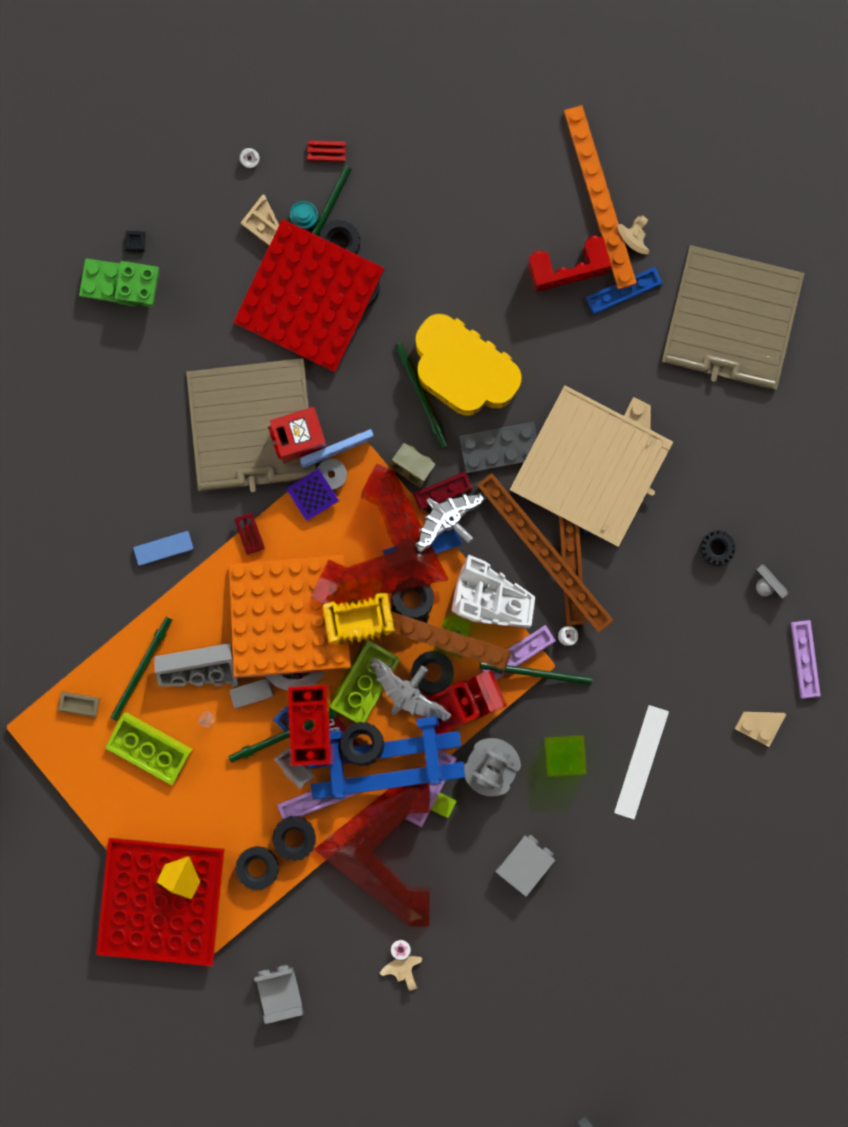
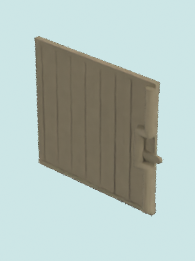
[662,245,804,390]
[186,358,316,492]

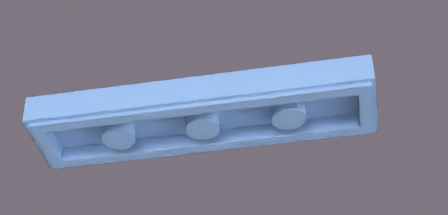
[300,429,374,468]

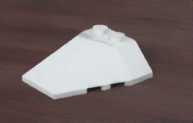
[452,555,535,628]

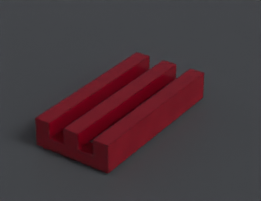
[234,512,265,555]

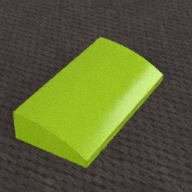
[329,640,401,723]
[105,712,193,785]

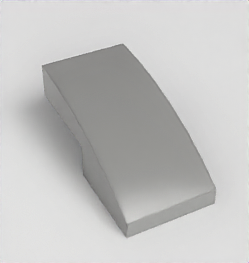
[229,679,274,708]

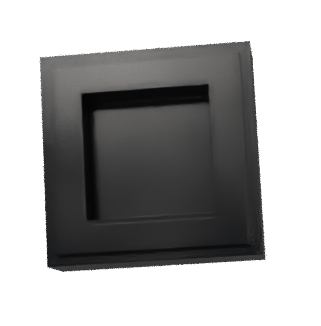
[125,231,146,251]

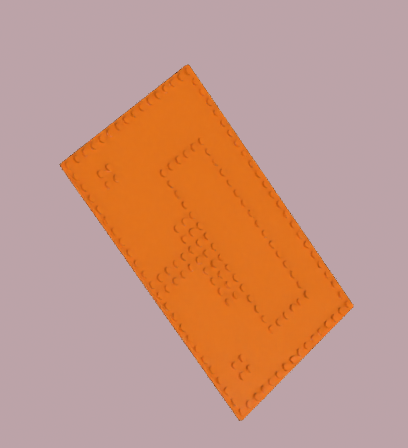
[7,433,555,954]

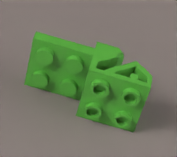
[79,258,160,307]

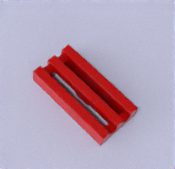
[307,140,346,162]

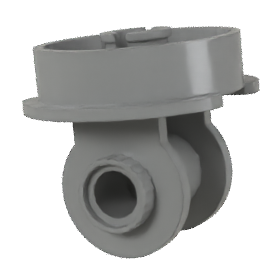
[464,738,521,796]

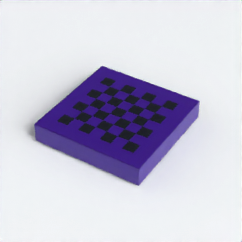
[286,468,339,521]

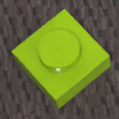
[431,792,456,818]

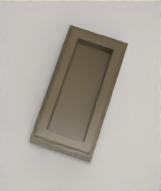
[58,692,100,717]

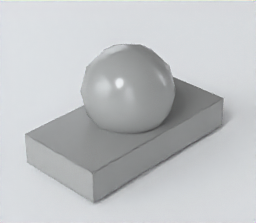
[756,564,788,599]
[274,747,315,789]

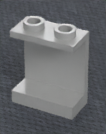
[495,835,555,896]
[254,965,304,1024]

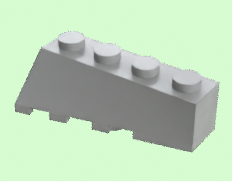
[154,643,239,686]

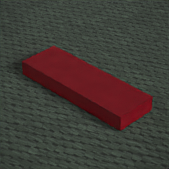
[413,472,473,511]

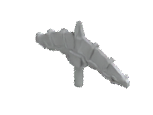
[415,493,487,553]
[370,657,451,721]

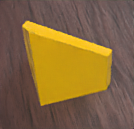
[157,857,200,899]

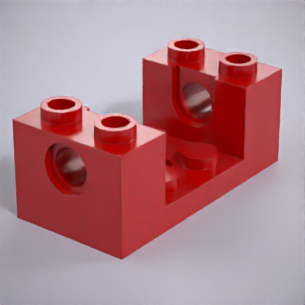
[527,235,611,293]
[288,685,334,766]

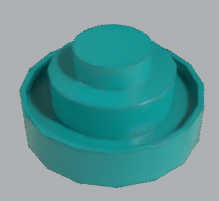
[290,201,318,230]

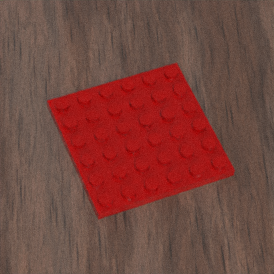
[233,219,385,372]
[96,837,225,966]

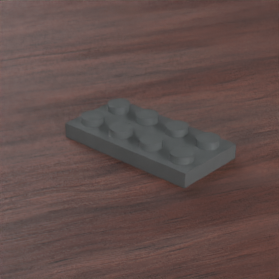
[459,421,537,474]

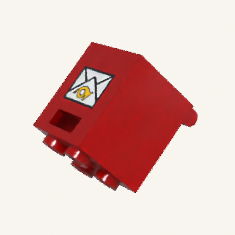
[268,407,327,463]

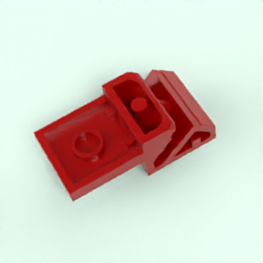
[424,671,507,734]

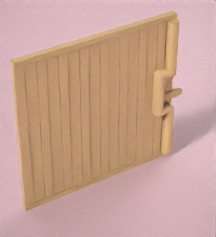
[510,385,673,547]

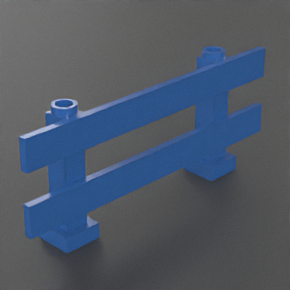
[309,716,465,800]

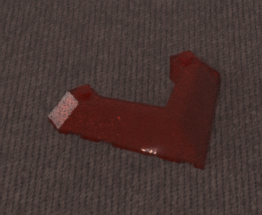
[311,464,449,604]
[313,783,430,926]

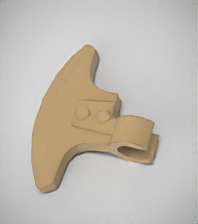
[617,215,649,255]
[380,956,422,991]

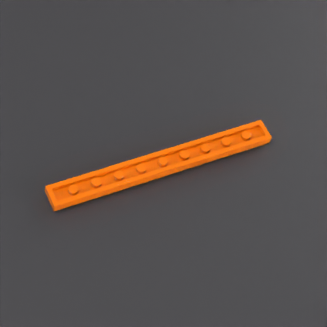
[564,105,637,290]

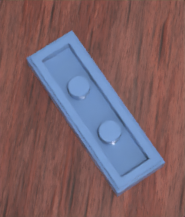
[133,531,194,566]

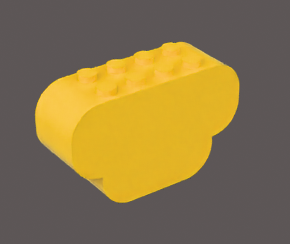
[416,314,521,416]

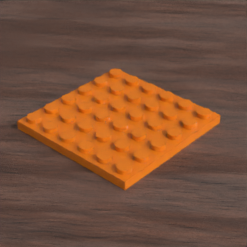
[229,555,351,678]

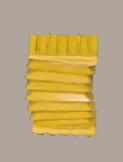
[322,593,395,645]

